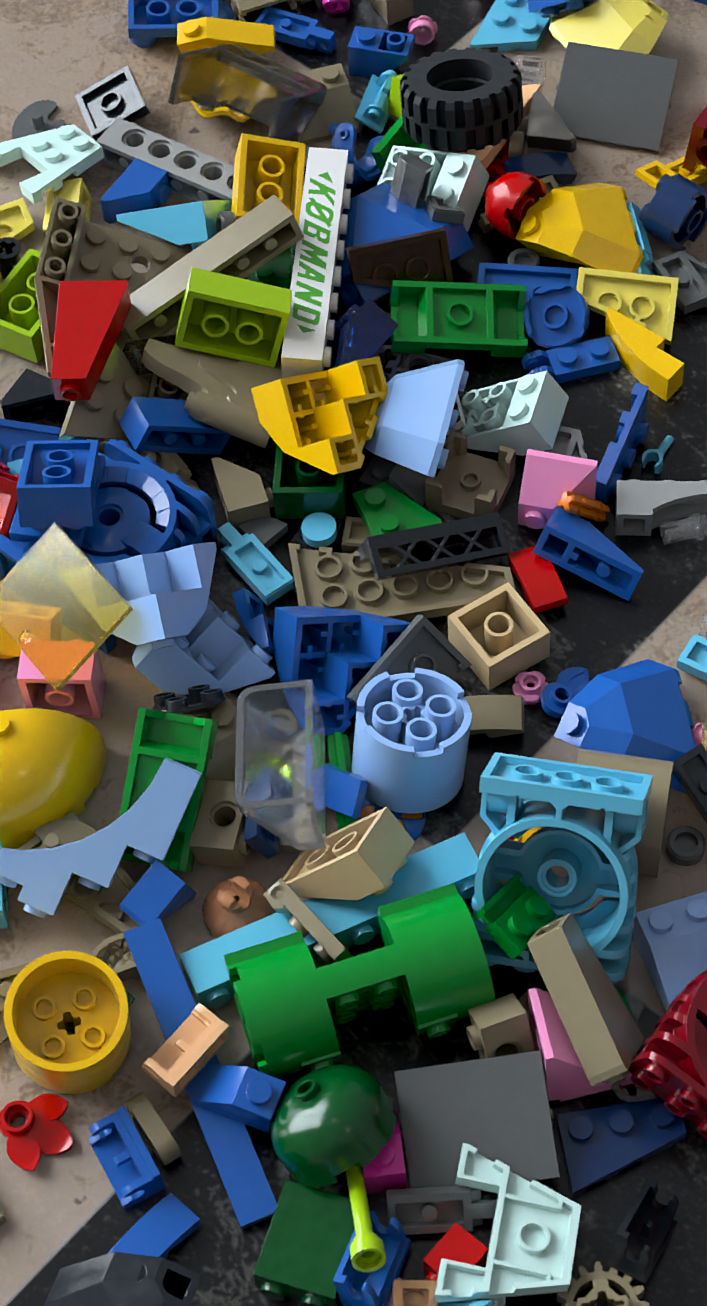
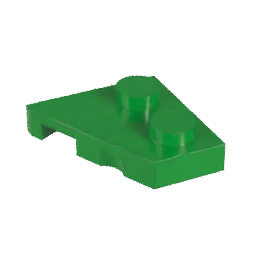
[352,482,442,536]

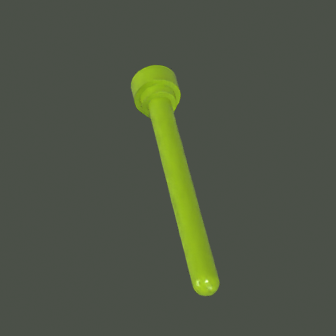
[346,1162,386,1272]

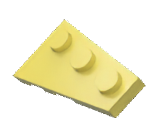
[576,267,679,345]

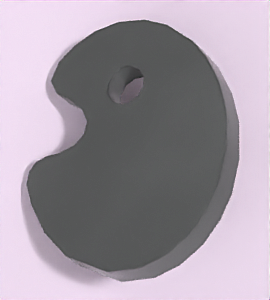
[12,100,66,139]

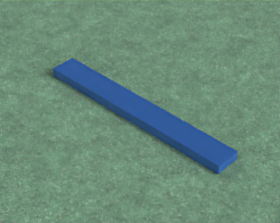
[123,918,277,1230]

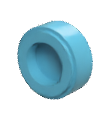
[301,512,337,548]

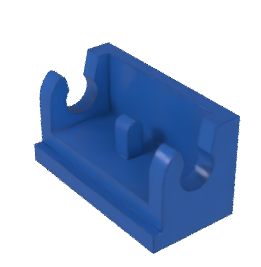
[88,1106,165,1210]
[333,1210,412,1306]

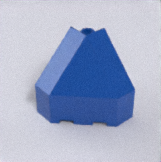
[336,182,474,312]

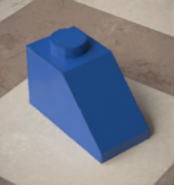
[100,159,171,224]
[192,1064,286,1133]

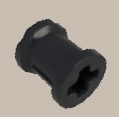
[0,237,22,279]

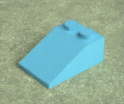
[116,200,232,250]

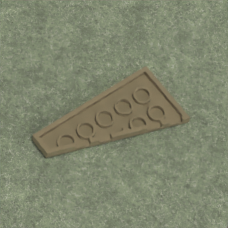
[288,543,515,622]

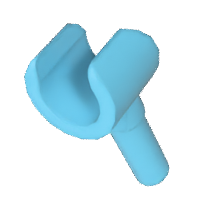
[642,435,674,474]

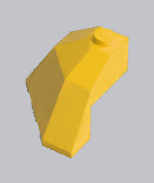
[515,183,644,273]
[251,356,388,475]

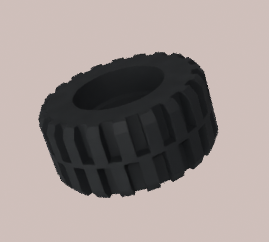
[400,47,524,152]

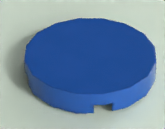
[523,283,590,350]

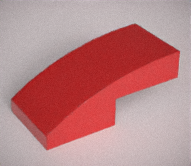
[507,546,568,614]

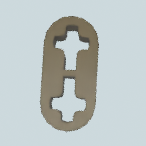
[125,1092,182,1167]

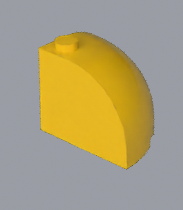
[0,708,106,849]

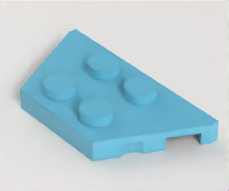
[470,0,553,53]

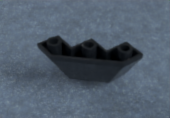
[44,1252,202,1306]

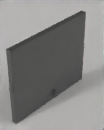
[553,42,679,153]
[394,1050,561,1188]

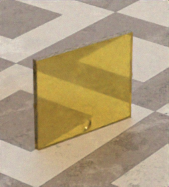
[0,522,133,691]

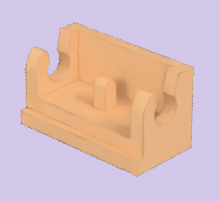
[142,1003,230,1098]

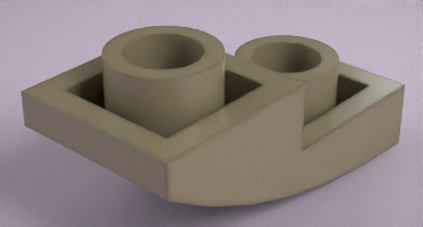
[464,695,524,738]

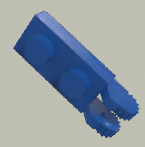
[521,336,620,383]

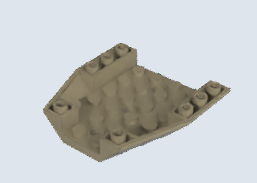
[34,197,192,400]

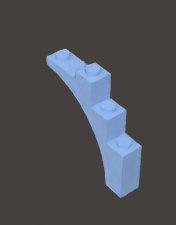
[0,758,202,918]

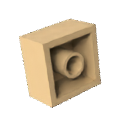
[448,582,550,691]

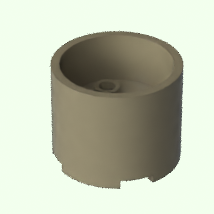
[576,749,674,878]

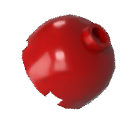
[485,172,546,240]

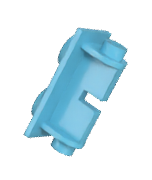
[354,70,397,134]

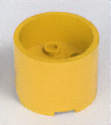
[4,951,132,1095]

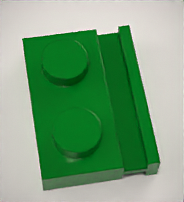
[473,872,557,960]

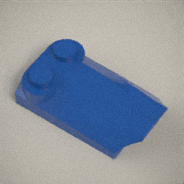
[128,0,234,48]

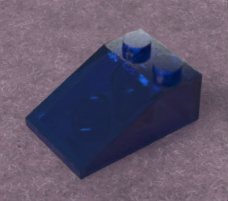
[324,298,399,371]

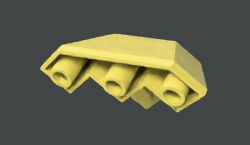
[549,0,668,54]

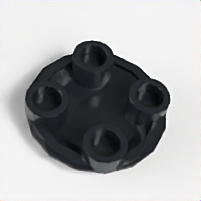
[152,684,226,716]

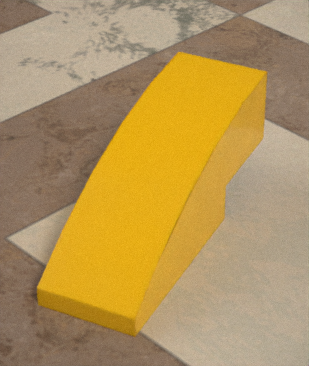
[605,308,685,401]

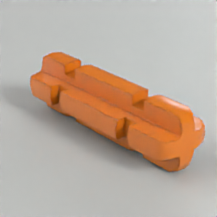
[558,491,610,522]

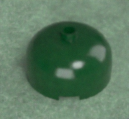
[271,1064,397,1187]

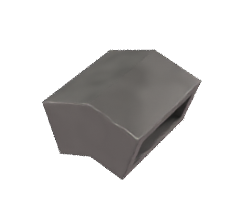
[390,154,434,209]

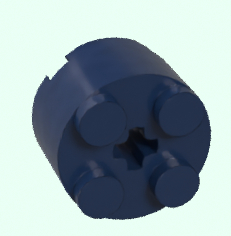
[639,174,707,251]

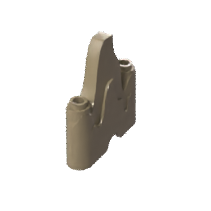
[141,338,282,449]

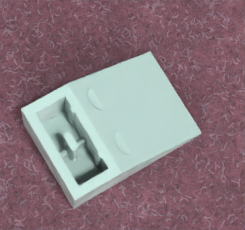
[377,145,490,232]
[455,370,569,456]

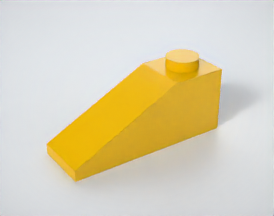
[177,17,276,68]

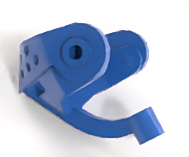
[328,122,384,189]

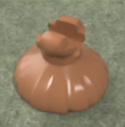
[202,876,275,938]

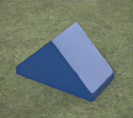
[119,859,197,925]

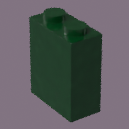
[253,1180,355,1306]

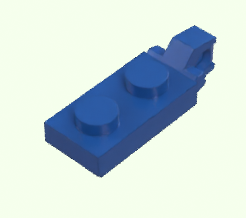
[254,6,337,53]

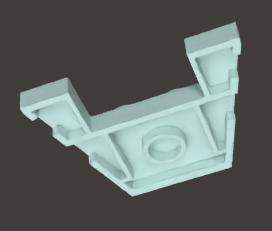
[0,124,104,204]
[433,1143,581,1303]

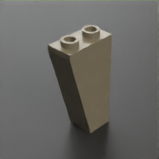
[527,913,644,1086]

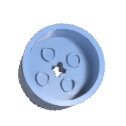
[352,668,472,813]

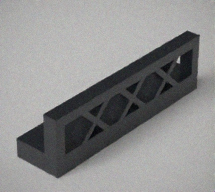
[358,512,511,581]

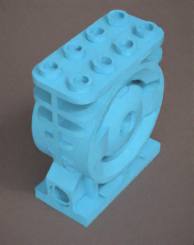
[471,752,653,985]

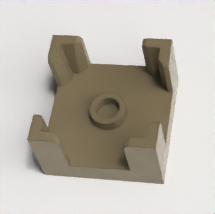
[425,430,516,519]

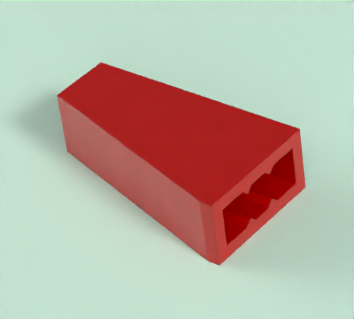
[51,280,131,401]

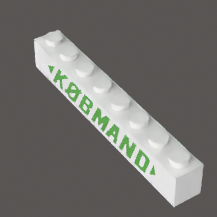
[281,147,354,378]

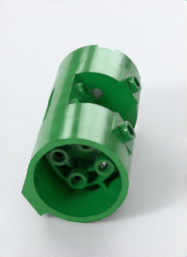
[224,883,495,1079]

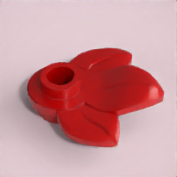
[0,1093,73,1172]

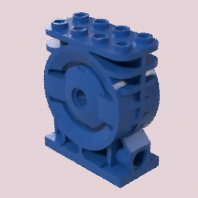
[0,439,217,655]

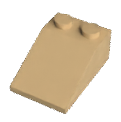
[282,807,415,900]

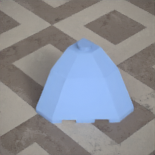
[63,542,217,650]

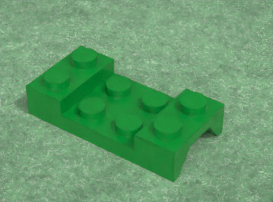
[390,280,528,358]
[119,707,219,872]

